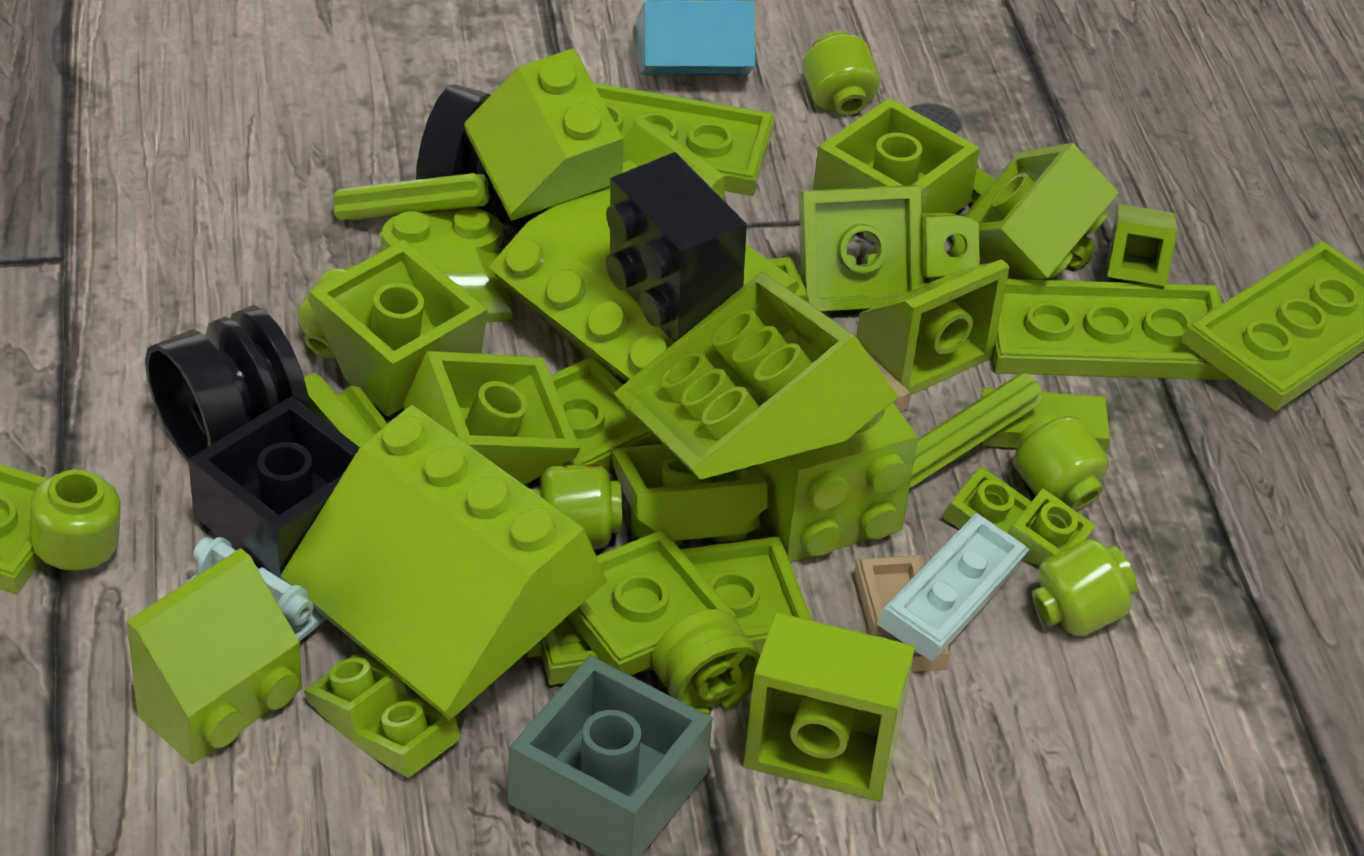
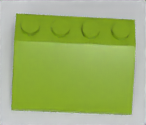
[488,160,800,384]
[614,271,899,480]
[280,404,607,720]

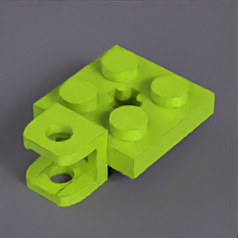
[798,185,980,311]

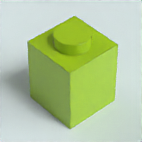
[1107,204,1178,286]

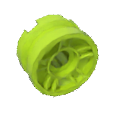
[651,609,760,716]

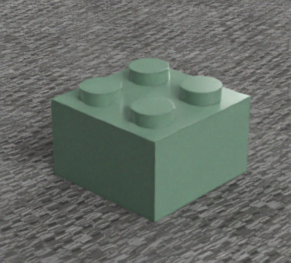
[507,655,713,856]

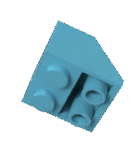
[636,0,755,75]

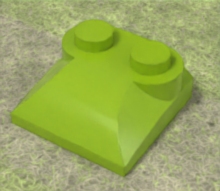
[379,207,512,323]
[611,444,767,546]

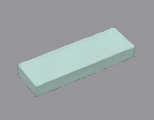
[876,513,1030,663]

